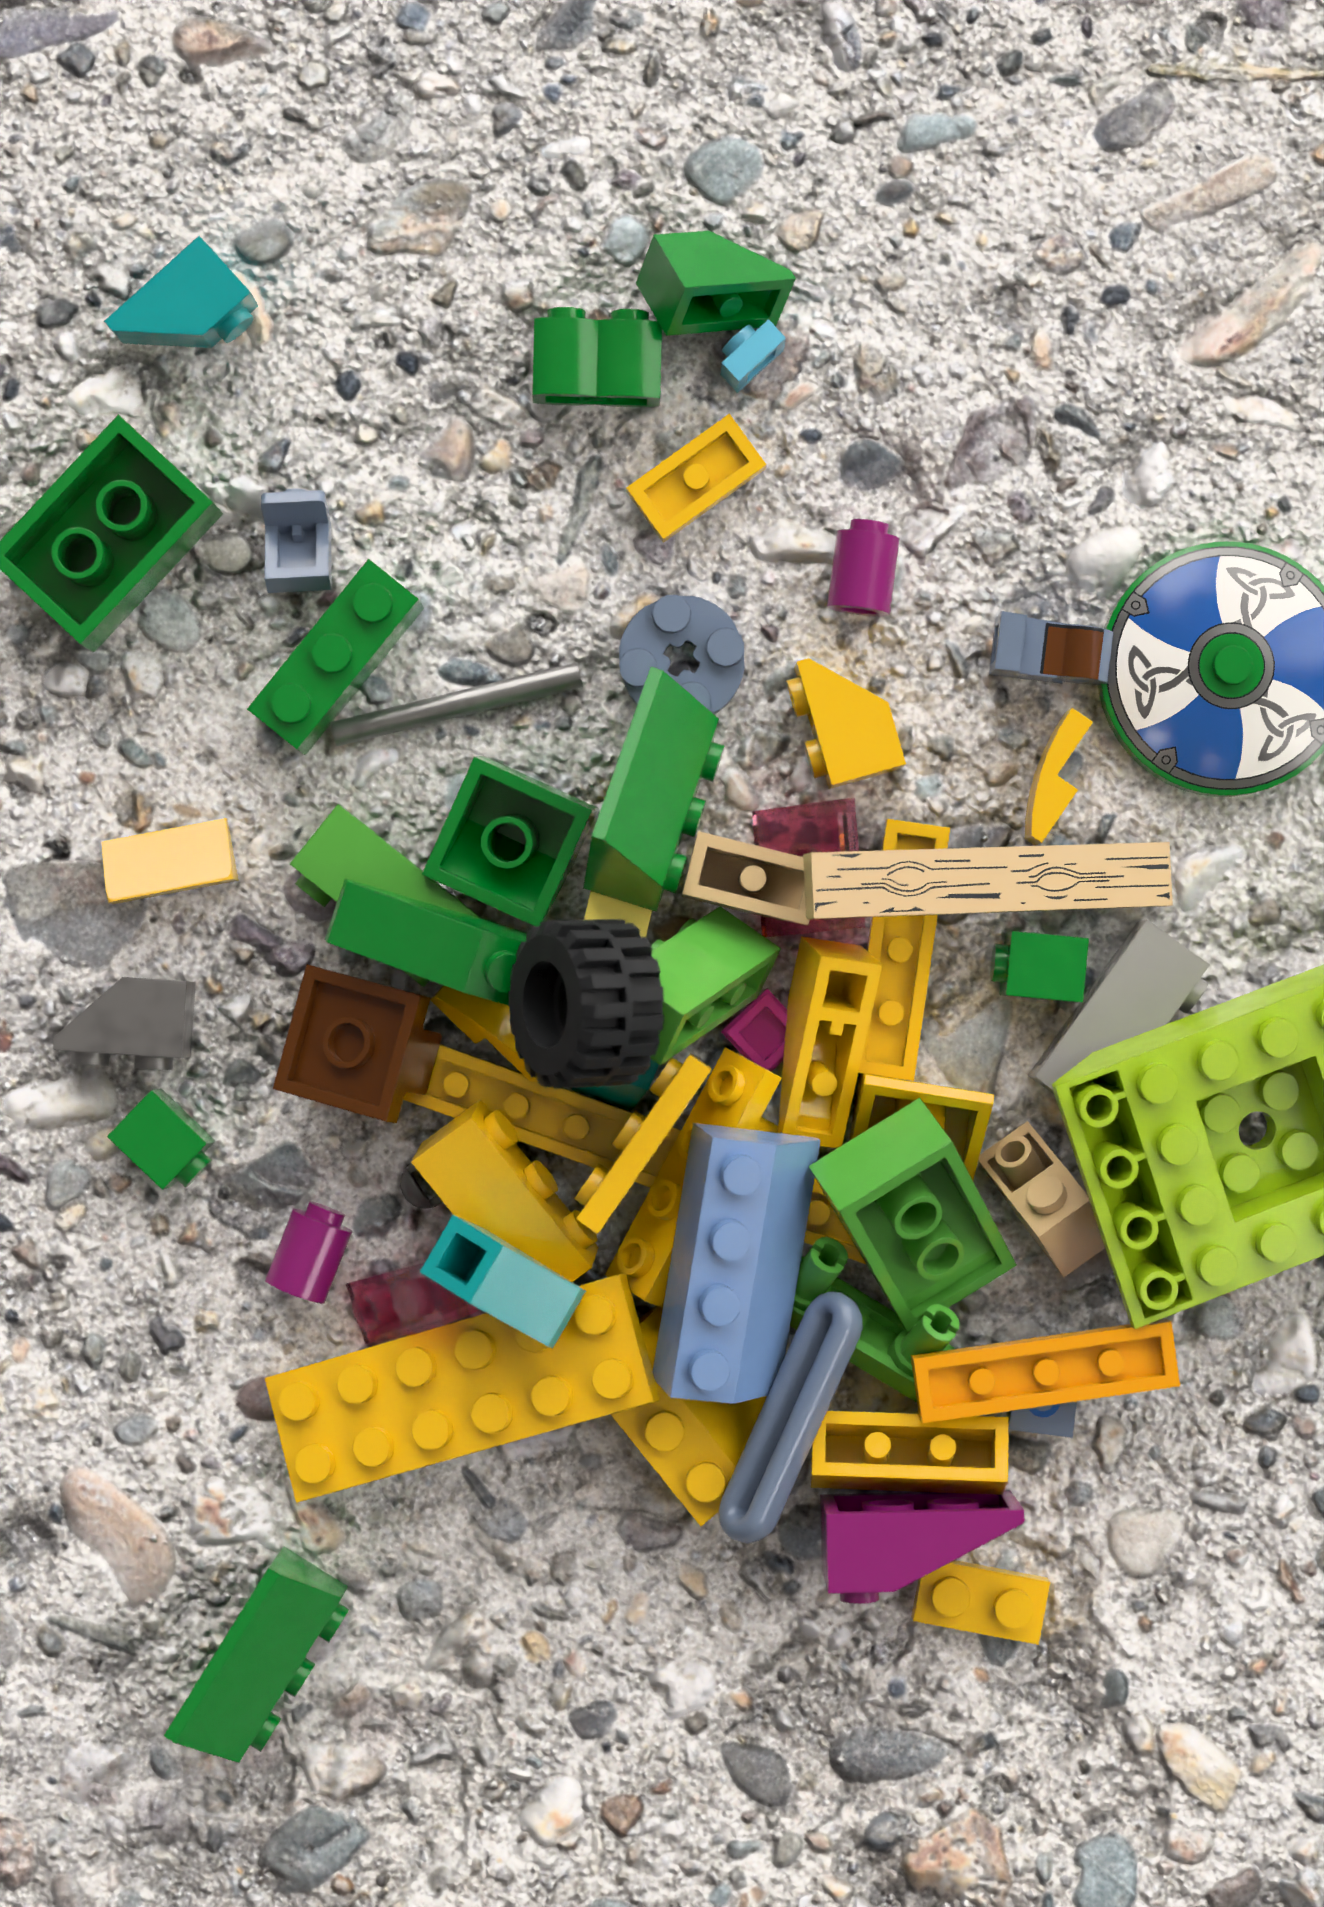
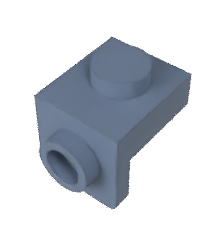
[261,488,332,593]

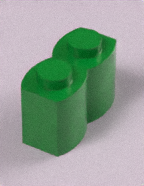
[532,307,662,407]

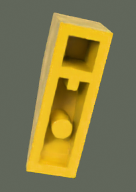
[778,936,882,1148]

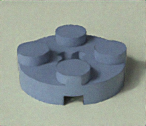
[619,595,745,714]

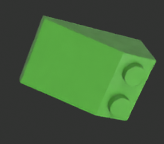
[809,1098,1017,1332]

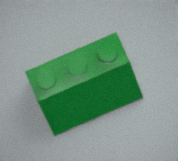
[583,667,725,912]
[164,1546,349,1763]

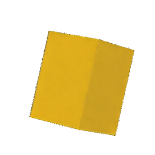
[849,1073,994,1180]

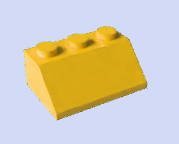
[611,1303,767,1526]

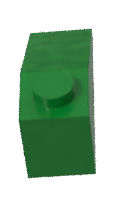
[325,878,527,1005]

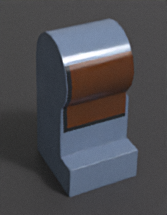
[989,611,1114,685]

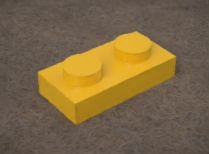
[626,413,767,543]
[911,1560,1050,1645]

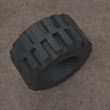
[508,919,664,1089]

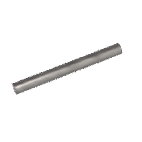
[331,662,583,746]

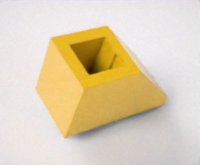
[786,658,906,789]

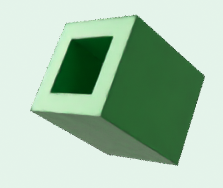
[990,931,1089,1003]
[107,1088,216,1190]

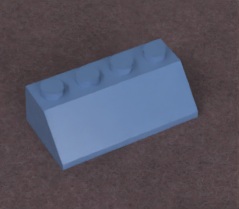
[653,1123,821,1404]

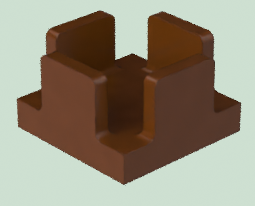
[273,964,442,1123]

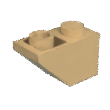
[978,1121,1105,1278]

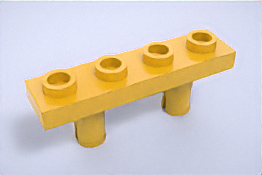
[605,1047,782,1307]

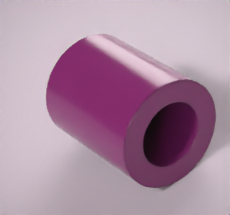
[827,519,900,617]
[265,1201,353,1304]

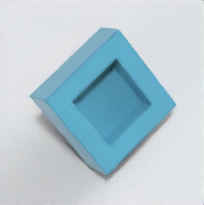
[720,319,786,393]

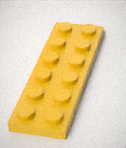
[265,1274,660,1503]

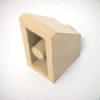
[681,831,810,926]

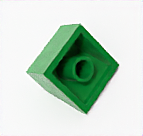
[422,756,599,926]

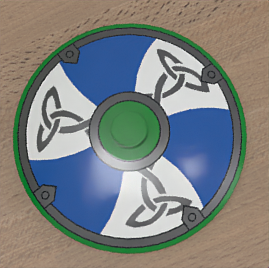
[1098,541,1324,797]

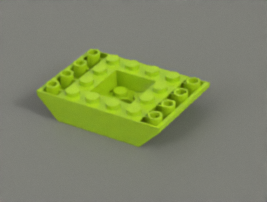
[1051,964,1324,1329]

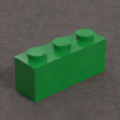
[247,558,424,755]

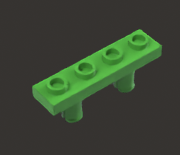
[790,1237,960,1402]

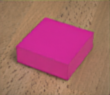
[720,988,787,1072]

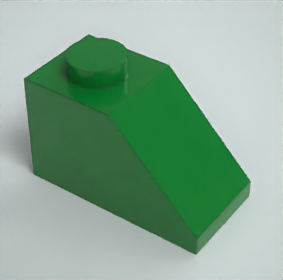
[636,231,796,336]

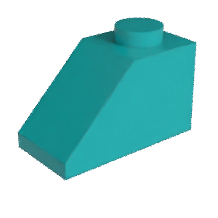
[104,236,259,348]

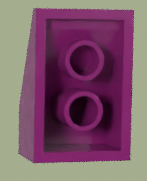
[820,1490,1025,1604]

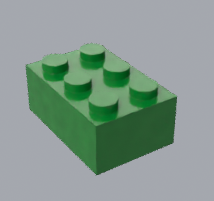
[0,414,223,653]

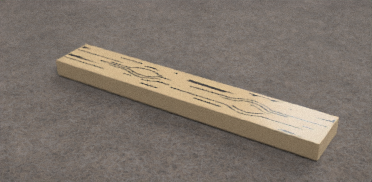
[803,842,1173,920]

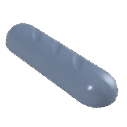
[719,1291,863,1543]

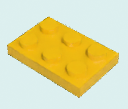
[574,1053,712,1234]

